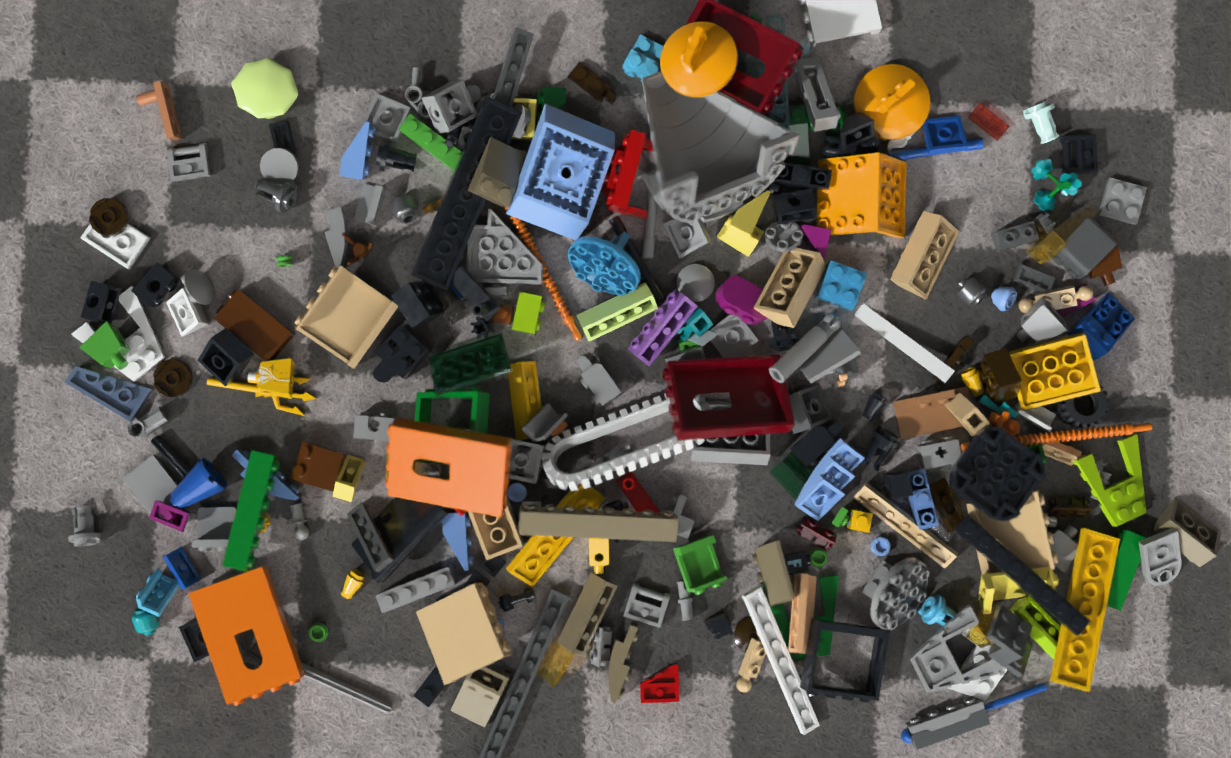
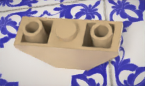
[944,392,992,437]

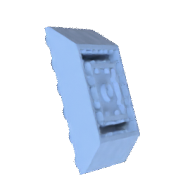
[506,104,615,240]

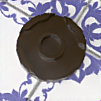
[89,198,129,237]
[153,359,193,397]

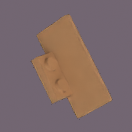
[893,386,972,439]

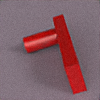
[615,471,660,513]

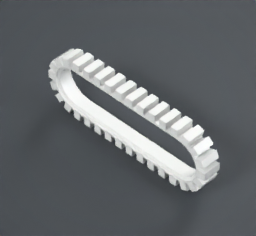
[542,393,711,491]

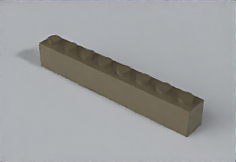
[519,504,678,542]

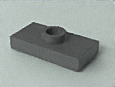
[1012,263,1056,292]

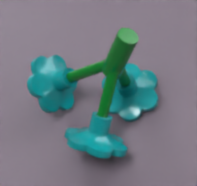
[1031,158,1082,211]

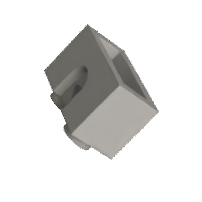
[353,412,396,441]

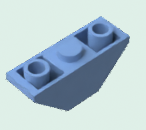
[908,469,939,530]

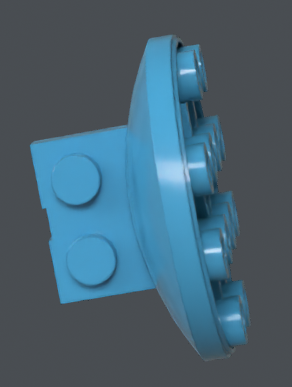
[568,232,641,296]

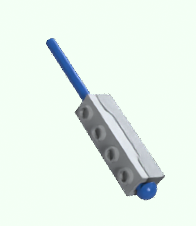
[901,683,1047,750]

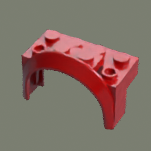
[601,130,654,220]

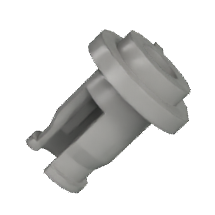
[68,505,101,547]

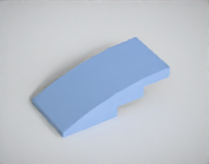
[795,438,865,521]

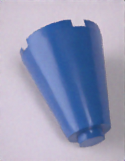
[170,458,227,509]

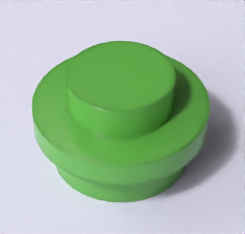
[809,548,828,567]
[309,622,329,642]

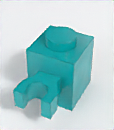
[677,307,713,342]

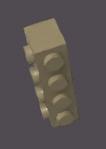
[557,572,618,656]

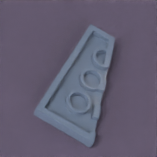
[65,366,153,422]

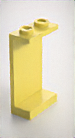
[978,566,1059,614]

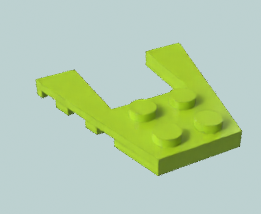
[1073,434,1147,527]

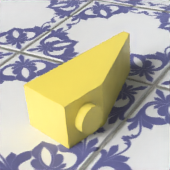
[725,190,771,244]

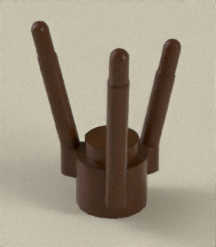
[342,232,373,265]

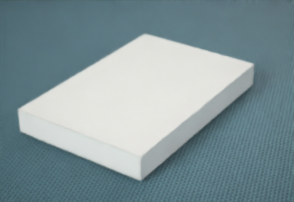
[81,223,151,270]

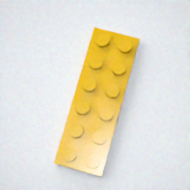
[506,483,605,587]

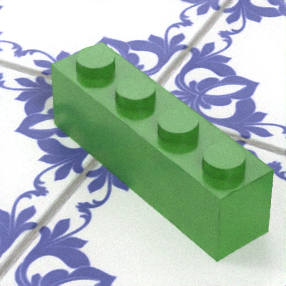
[399,114,462,172]

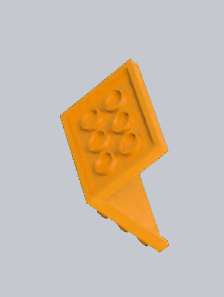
[817,152,907,238]

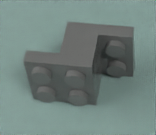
[987,604,1033,677]

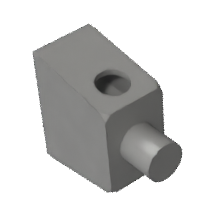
[1017,297,1067,344]
[1049,525,1079,574]

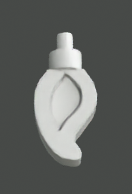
[887,133,914,151]

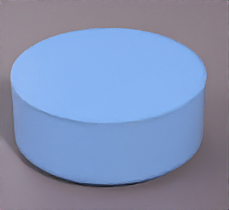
[508,483,527,502]
[871,537,891,556]

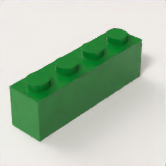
[1107,529,1146,611]

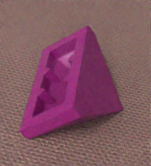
[801,224,831,258]

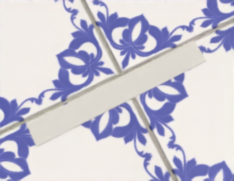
[854,304,955,383]

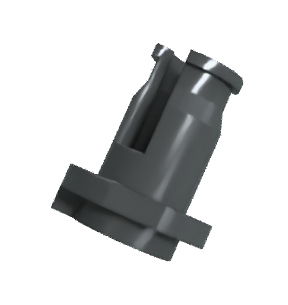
[254,178,298,213]

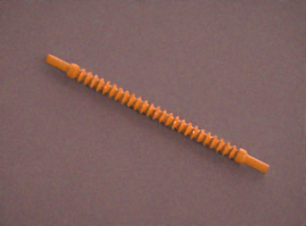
[505,207,582,341]

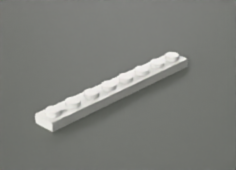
[742,587,820,735]

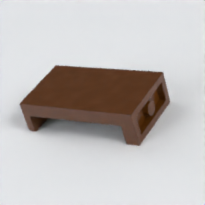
[213,289,295,361]

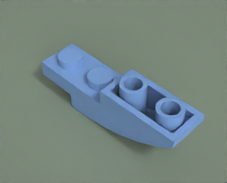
[231,450,302,500]

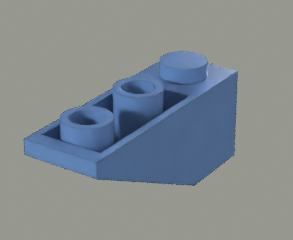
[340,121,375,180]
[442,512,473,571]

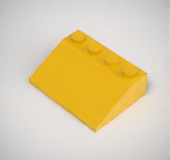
[1009,332,1101,411]

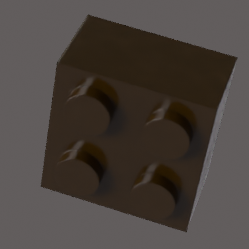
[979,348,1022,404]

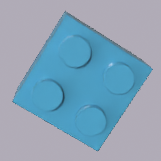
[815,260,867,311]

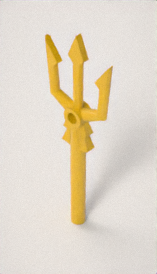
[207,377,317,416]

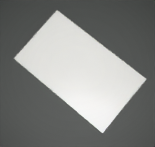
[687,330,718,346]

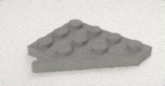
[467,209,543,285]

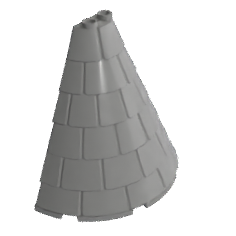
[642,71,799,223]

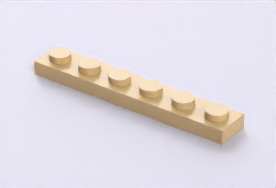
[853,482,958,568]

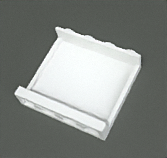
[799,0,882,47]

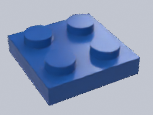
[922,115,968,155]

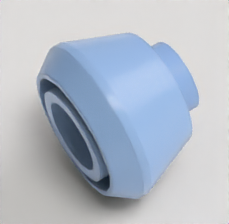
[991,286,1017,311]

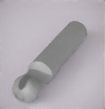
[769,313,842,383]

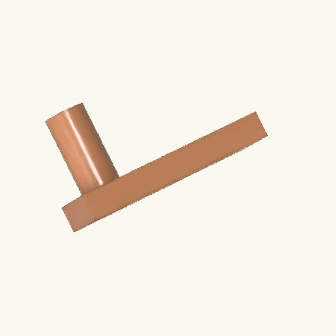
[136,81,182,141]

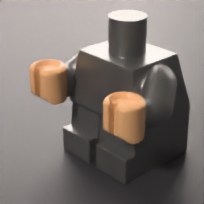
[826,357,859,387]

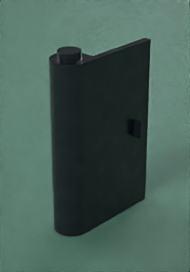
[351,497,448,583]

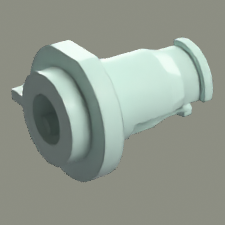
[1023,100,1059,144]

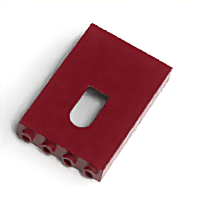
[685,0,804,116]
[662,354,795,441]

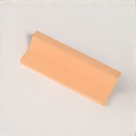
[788,573,817,654]

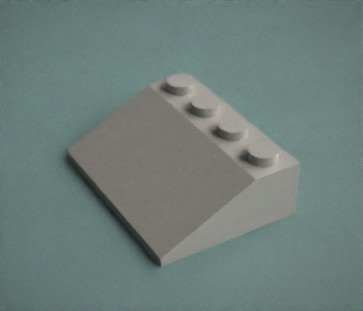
[691,400,770,465]

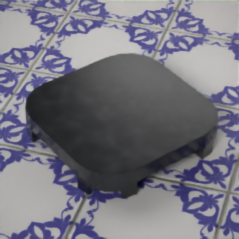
[949,427,1046,521]

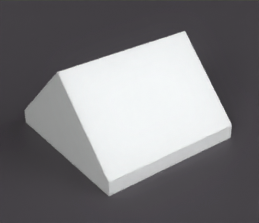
[166,288,209,337]

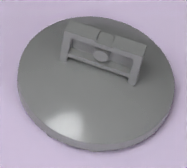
[862,558,929,630]

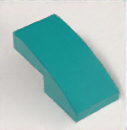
[976,394,1019,417]

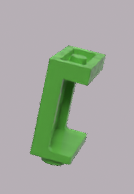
[673,535,728,595]

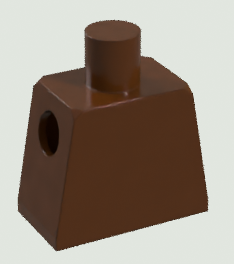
[1088,238,1122,286]

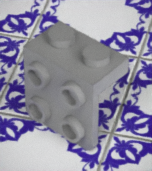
[192,507,237,551]

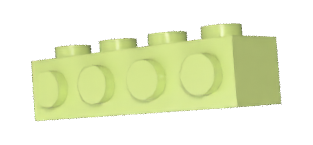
[576,282,658,342]

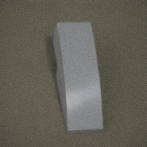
[325,207,348,268]

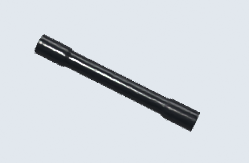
[609,216,665,303]

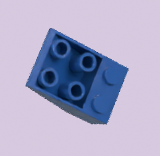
[1067,292,1135,361]

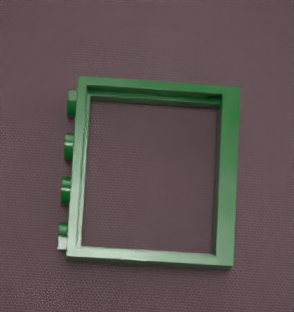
[413,388,490,464]

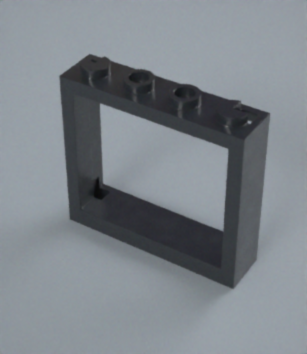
[800,618,890,703]

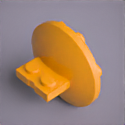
[660,22,738,97]
[853,64,930,141]

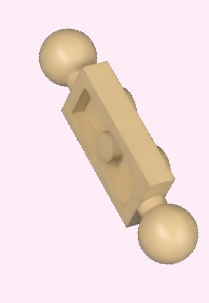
[1019,285,1093,313]
[1026,433,1084,466]
[736,631,766,692]

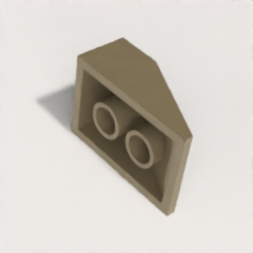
[467,137,525,207]

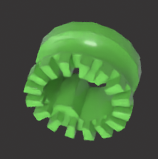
[276,255,294,267]

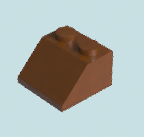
[290,441,346,492]

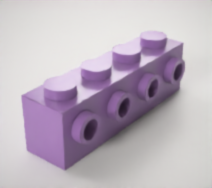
[628,289,698,367]

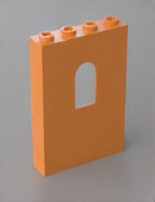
[386,418,512,517]
[188,565,305,706]

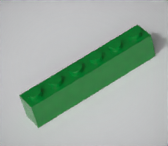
[222,450,280,571]

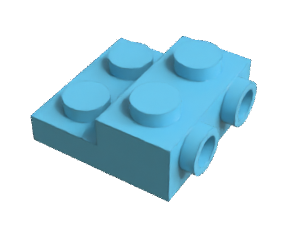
[622,34,664,82]

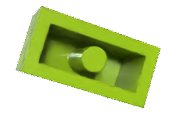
[512,292,546,335]

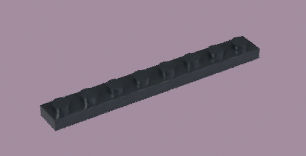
[954,515,1091,636]

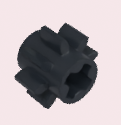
[470,316,494,339]

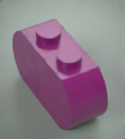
[716,276,767,325]

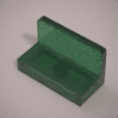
[770,452,812,499]

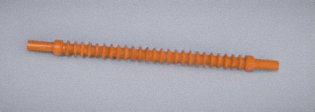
[961,423,1152,451]

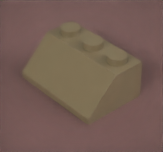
[1154,497,1221,567]
[752,541,795,607]

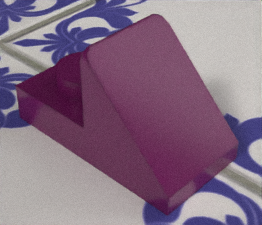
[149,500,190,532]

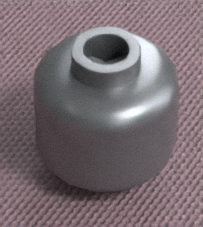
[391,194,419,224]
[957,277,987,306]

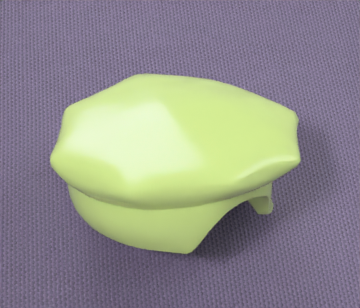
[231,58,298,119]

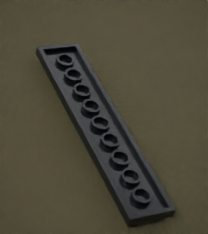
[411,96,522,290]

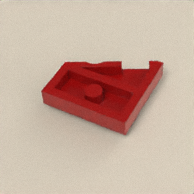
[640,663,680,703]

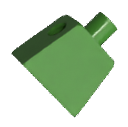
[80,322,130,370]

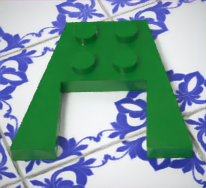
[762,575,839,660]

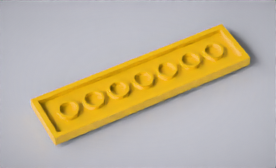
[1050,528,1120,692]

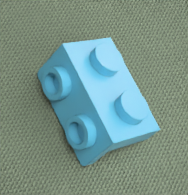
[136,568,180,617]

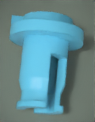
[918,594,957,626]

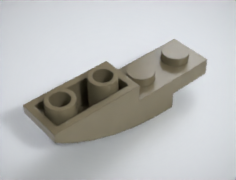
[608,623,640,703]

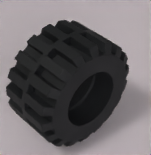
[1054,384,1110,428]

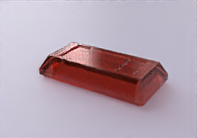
[968,103,1009,141]

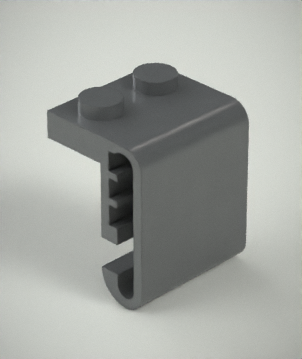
[1050,216,1118,280]

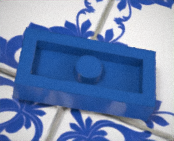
[163,547,201,590]

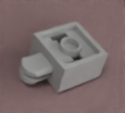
[422,80,481,133]
[509,439,546,484]

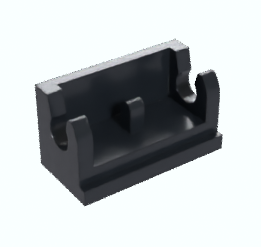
[703,611,734,639]

